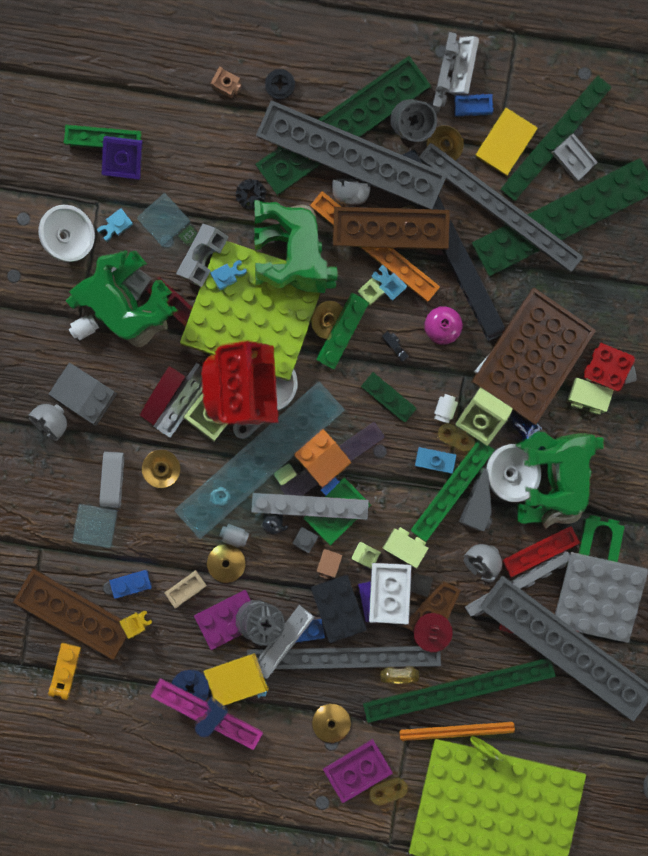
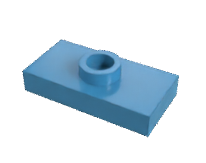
[415,447,456,474]

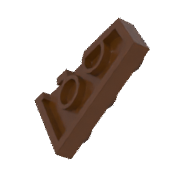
[402,581,461,631]

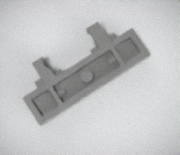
[432,32,459,112]

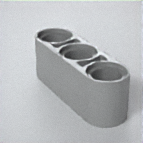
[100,452,124,508]

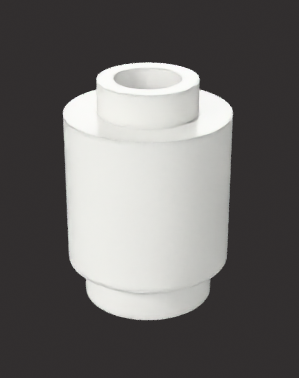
[69,314,99,340]
[434,394,458,423]

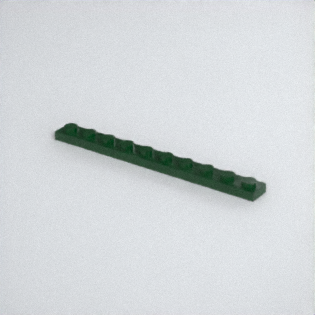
[363,658,556,723]

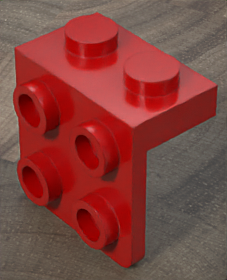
[584,343,635,391]

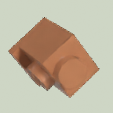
[211,66,242,99]

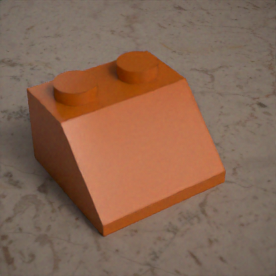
[294,429,352,488]

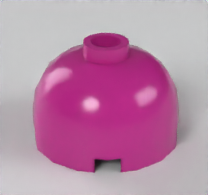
[424,307,462,345]

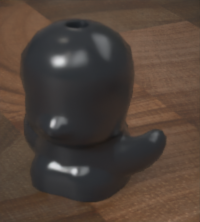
[262,513,288,535]

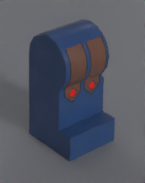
[195,697,228,737]

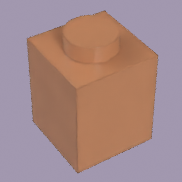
[317,549,342,579]

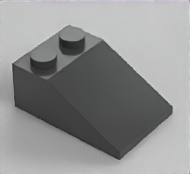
[49,362,118,425]
[459,468,492,531]

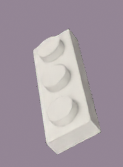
[449,36,479,95]

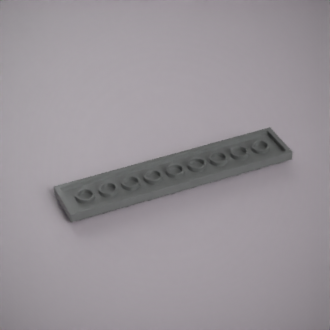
[256,100,447,210]
[479,576,648,722]

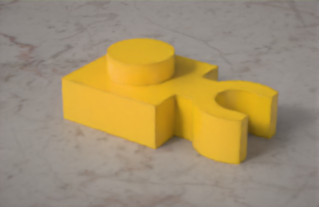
[119,611,152,639]

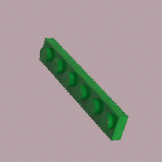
[410,440,494,542]

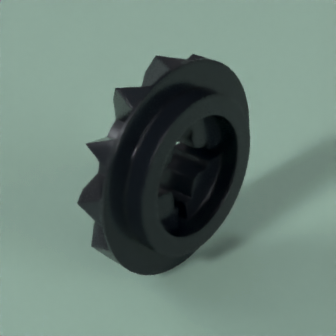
[265,69,295,100]
[236,178,266,209]

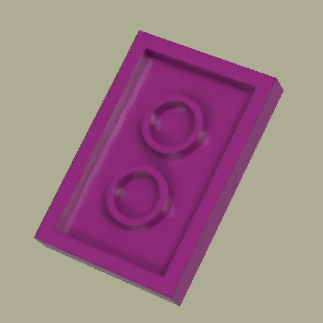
[194,589,263,650]
[323,739,393,803]

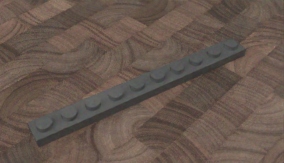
[419,143,583,273]
[247,646,441,669]

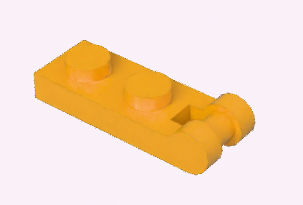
[48,643,81,700]

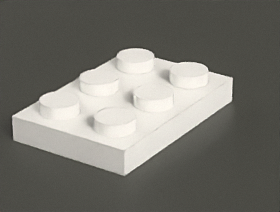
[369,563,411,624]

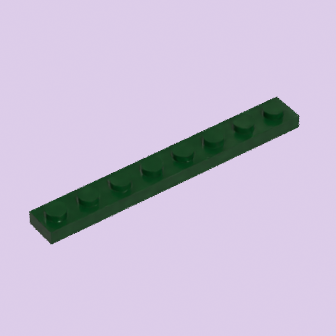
[500,75,612,202]

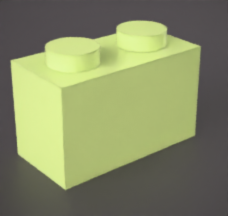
[567,378,614,415]
[383,527,428,568]

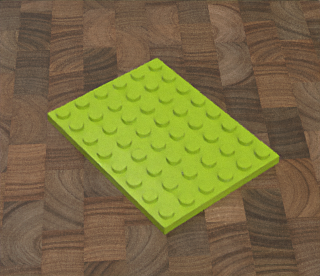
[409,739,586,856]

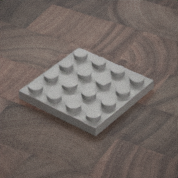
[555,552,648,643]

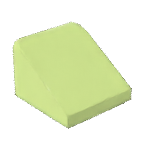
[358,278,385,305]
[274,464,297,485]
[352,542,381,569]

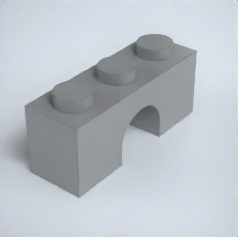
[176,224,228,287]

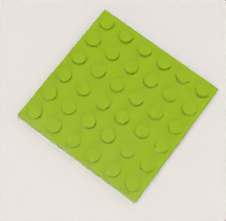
[180,241,320,381]

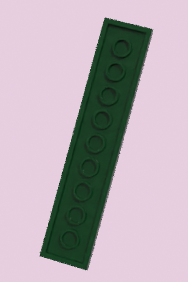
[255,56,431,196]
[471,158,648,277]

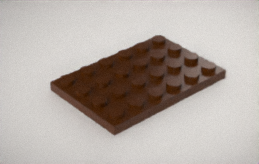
[471,287,596,425]

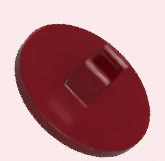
[414,613,453,652]

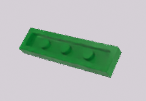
[64,125,142,148]
[316,293,369,370]

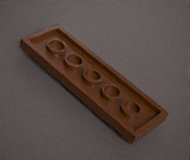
[333,207,450,250]
[13,568,127,660]

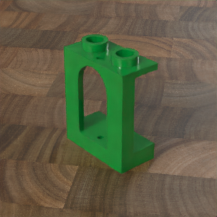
[579,515,625,562]

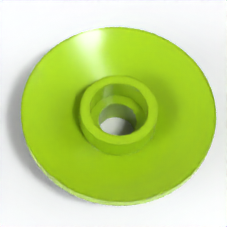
[470,736,505,761]

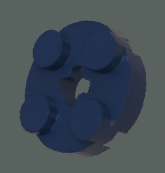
[172,669,209,701]

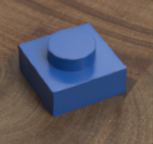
[321,478,339,495]

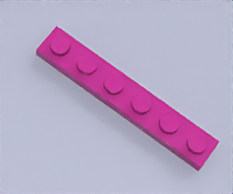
[151,678,263,750]

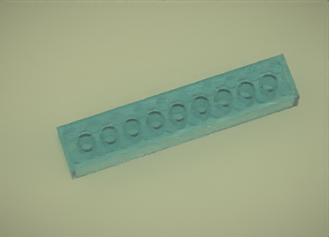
[174,381,345,539]

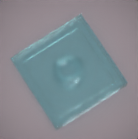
[137,193,191,247]
[72,504,118,548]

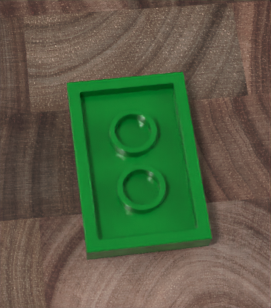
[304,478,371,545]

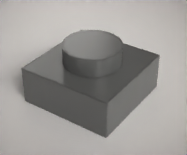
[292,527,318,553]

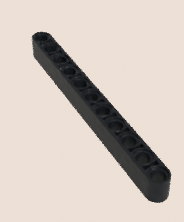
[402,149,505,342]

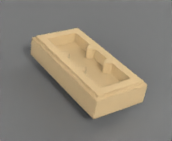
[164,570,207,608]

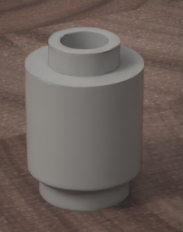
[219,524,249,548]

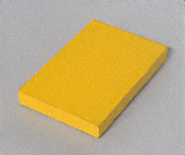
[475,108,538,176]
[204,653,268,705]

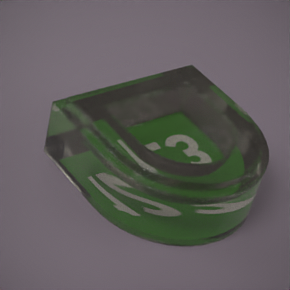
[176,222,198,246]

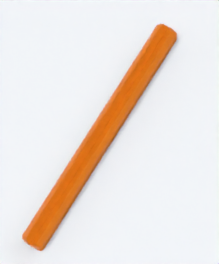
[400,722,515,741]

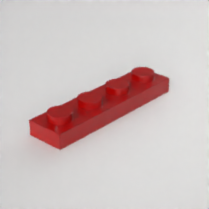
[502,526,580,577]

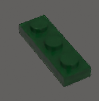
[361,372,417,423]

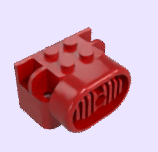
[202,340,278,425]

